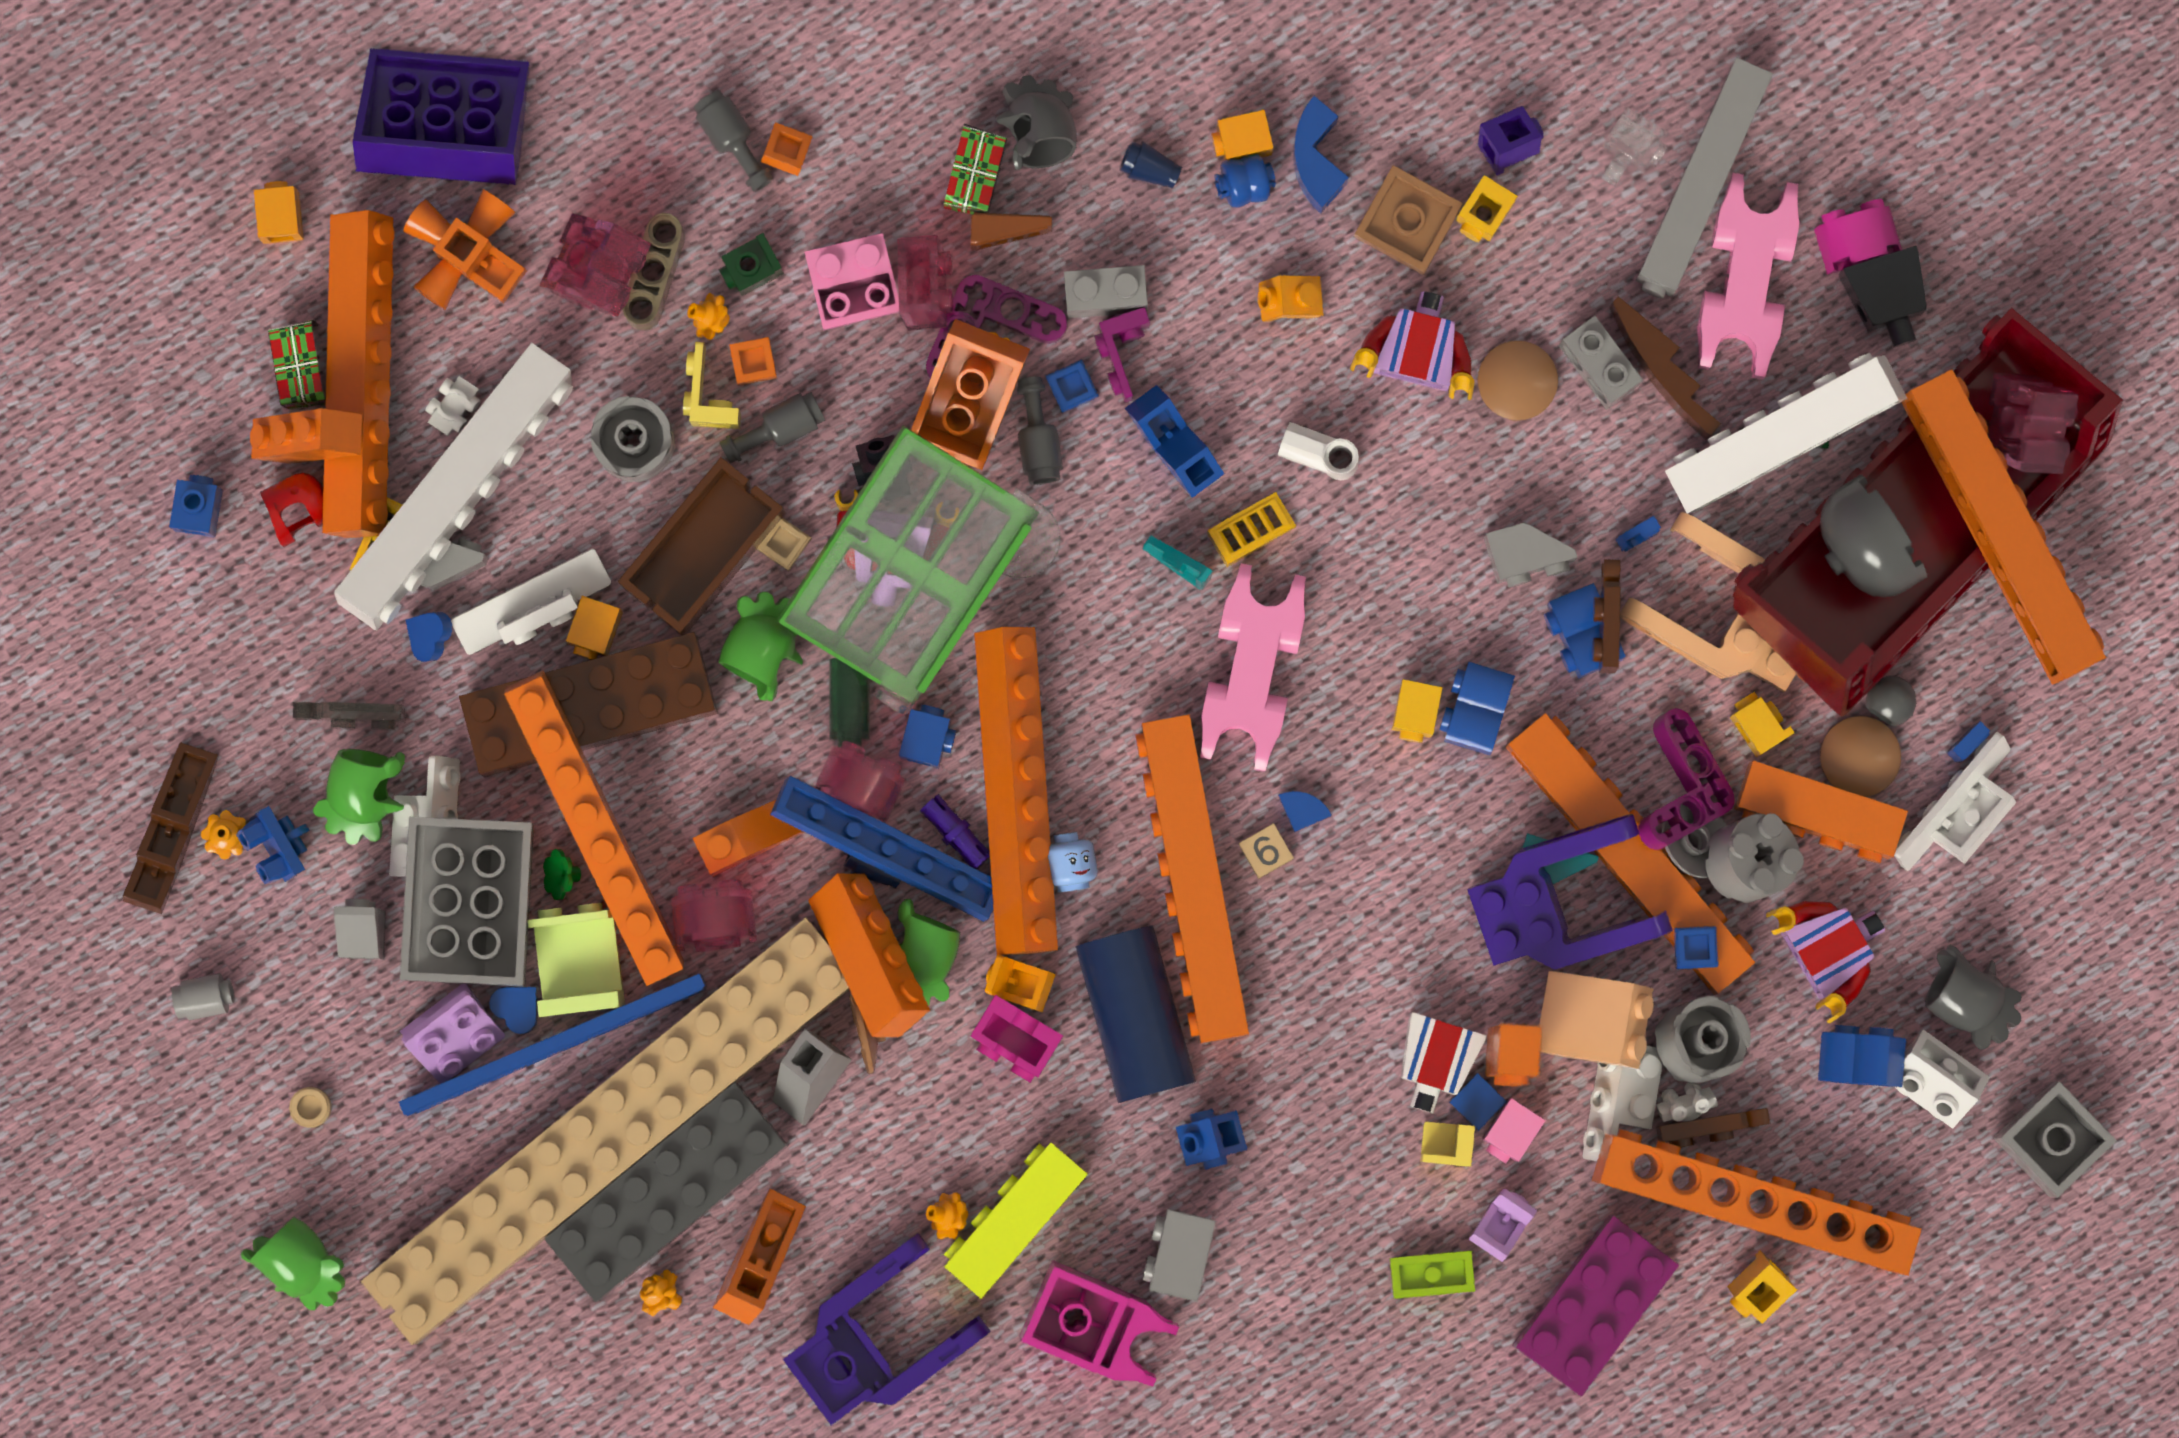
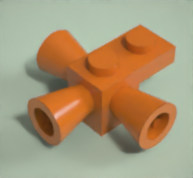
[403,189,527,311]

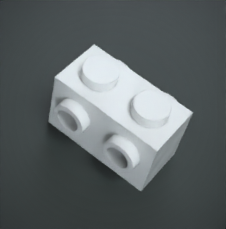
[1895,1030,1990,1128]

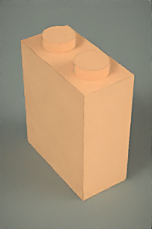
[1539,971,1654,1069]

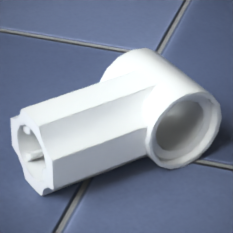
[1278,422,1359,480]

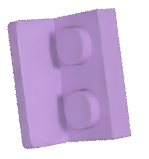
[400,984,505,1084]

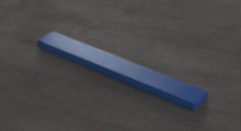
[399,973,707,1116]

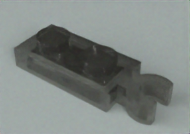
[293,702,407,731]

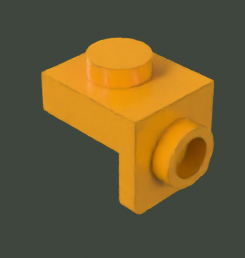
[1257,275,1324,322]
[985,954,1056,1013]

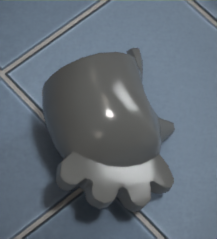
[996,75,1077,170]
[1925,944,2022,1050]

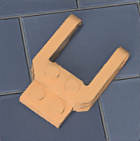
[1620,512,1796,693]

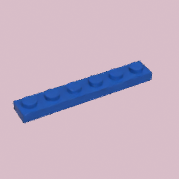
[770,776,993,922]

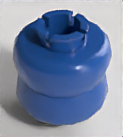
[1215,154,1276,208]

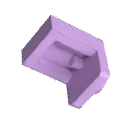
[1469,1189,1537,1262]

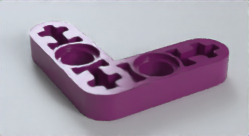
[926,275,1067,379]
[1638,708,1735,850]

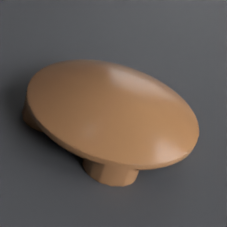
[1477,341,1558,421]
[1820,716,1901,797]

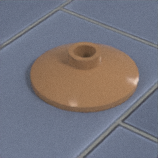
[849,995,886,1075]

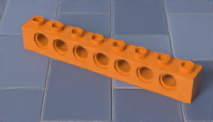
[1591,1129,1922,1276]

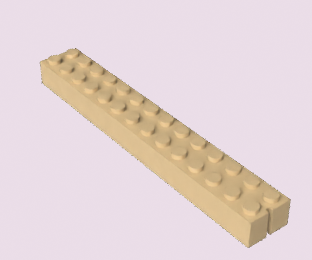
[360,918,850,1345]

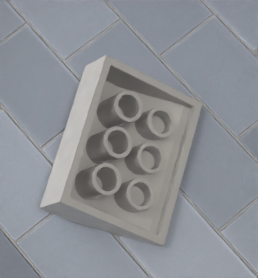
[400,817,534,987]

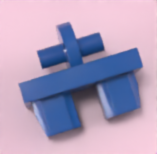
[236,806,310,884]

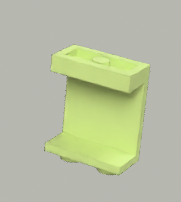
[527,903,625,1017]

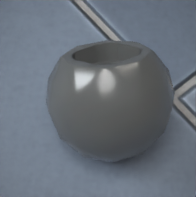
[1865,676,1917,726]

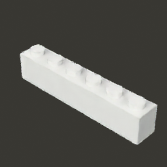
[1665,353,1908,514]

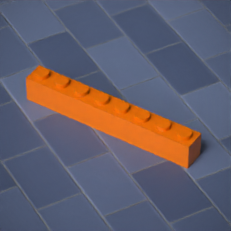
[322,210,395,538]
[1901,369,2106,685]
[974,627,1058,955]
[504,670,684,986]
[1506,713,1756,995]
[1135,714,1249,1044]

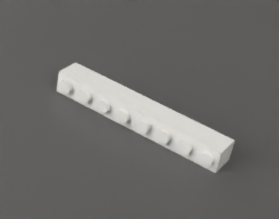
[334,343,573,631]

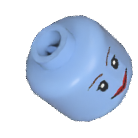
[1048,832,1098,892]

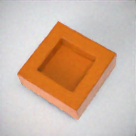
[761,122,813,176]
[729,337,777,386]

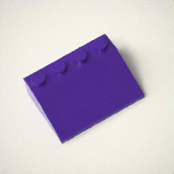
[353,48,529,185]

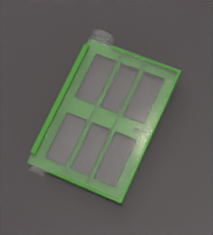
[777,425,1040,716]

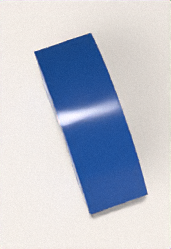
[1293,96,1349,214]
[1125,385,1224,498]

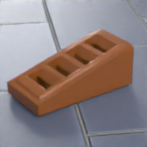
[970,213,1052,250]

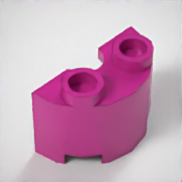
[1814,199,1902,275]
[970,995,1063,1083]

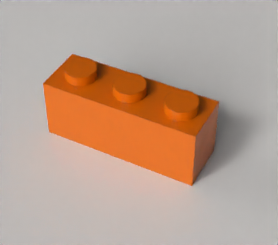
[250,408,362,464]

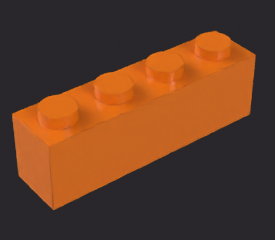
[1734,760,1908,864]
[808,873,930,1037]
[1485,1024,1542,1087]

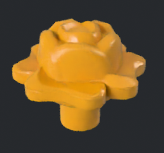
[687,293,730,340]
[200,810,246,860]
[926,1192,969,1240]
[640,1269,682,1316]

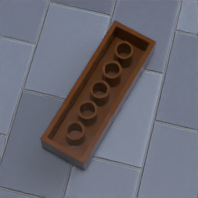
[459,632,718,777]

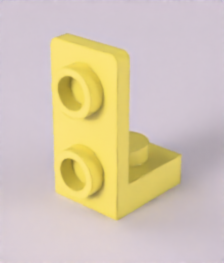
[683,342,741,429]

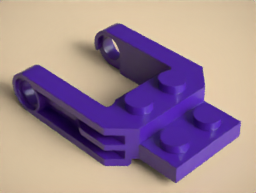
[1467,814,1673,970]
[782,1233,991,1425]

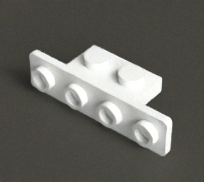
[451,549,611,655]
[1894,732,2016,871]
[389,756,460,877]
[1583,1046,1663,1161]

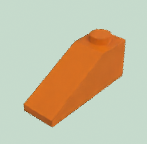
[692,800,804,877]
[713,1189,806,1325]

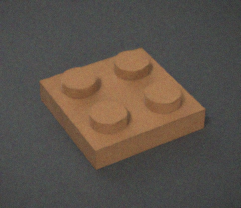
[1354,165,1463,275]

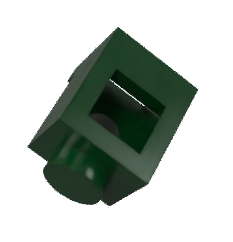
[718,233,784,296]

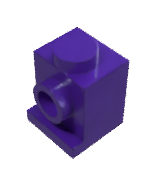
[1478,106,1544,176]

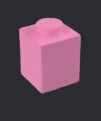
[1482,1098,1545,1164]

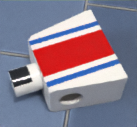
[1401,1012,1486,1113]

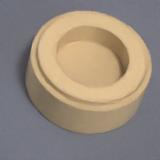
[289,1087,332,1128]

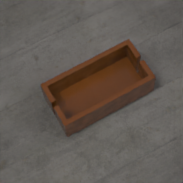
[617,457,786,635]

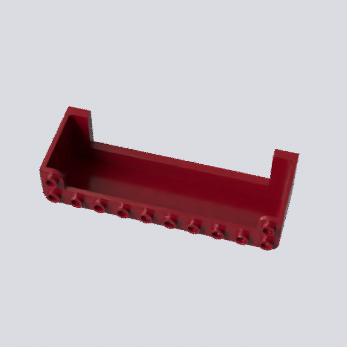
[1733,307,2123,717]

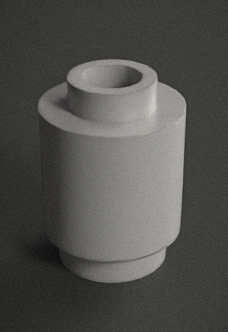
[171,973,235,1021]

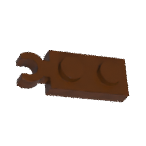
[1592,559,1621,674]
[1656,1108,1770,1147]

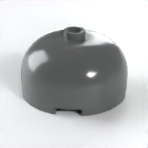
[1820,474,1927,597]

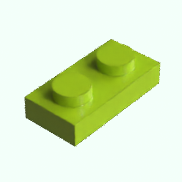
[1389,1250,1475,1299]

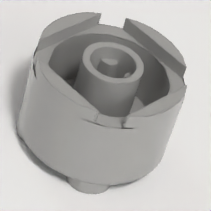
[591,396,675,483]
[1705,813,1804,903]
[1655,996,1751,1083]

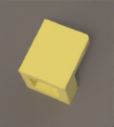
[1420,1122,1475,1167]

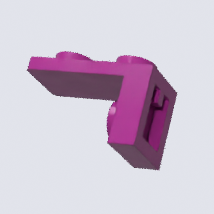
[1094,307,1150,403]

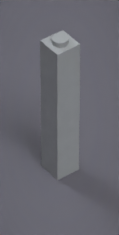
[1635,57,1773,298]

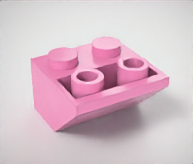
[805,233,902,331]

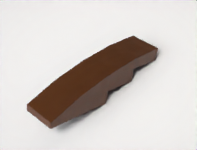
[1609,296,1721,441]
[122,742,219,914]

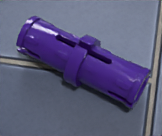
[920,794,990,869]

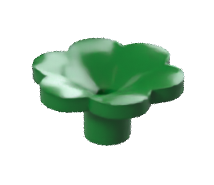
[543,849,581,900]

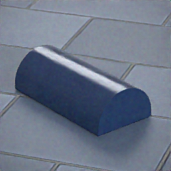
[1075,925,1196,1103]

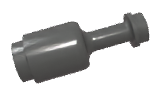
[693,90,774,192]
[1017,377,1063,485]
[719,392,826,464]

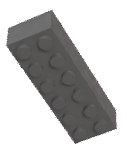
[544,1082,789,1303]

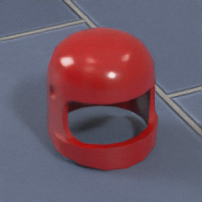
[260,472,324,547]

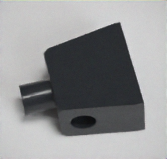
[1838,246,1927,348]

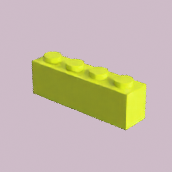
[944,1142,1088,1299]

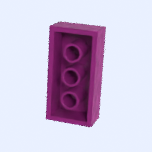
[1512,1215,1679,1397]

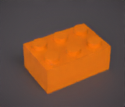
[911,319,1030,470]

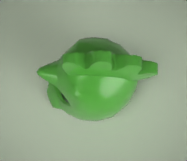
[719,592,803,702]
[313,749,405,845]
[897,899,961,1006]
[240,1217,345,1311]

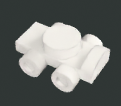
[425,376,481,436]
[1656,1082,1718,1122]

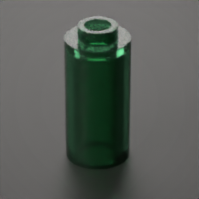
[829,658,870,749]

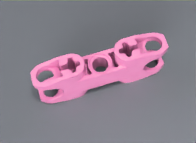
[1697,173,1799,380]
[1200,563,1306,772]

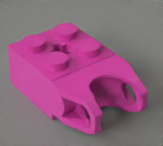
[1020,1260,1179,1387]

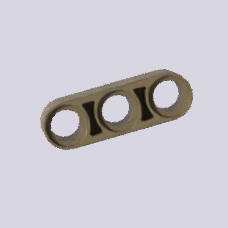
[622,213,685,331]

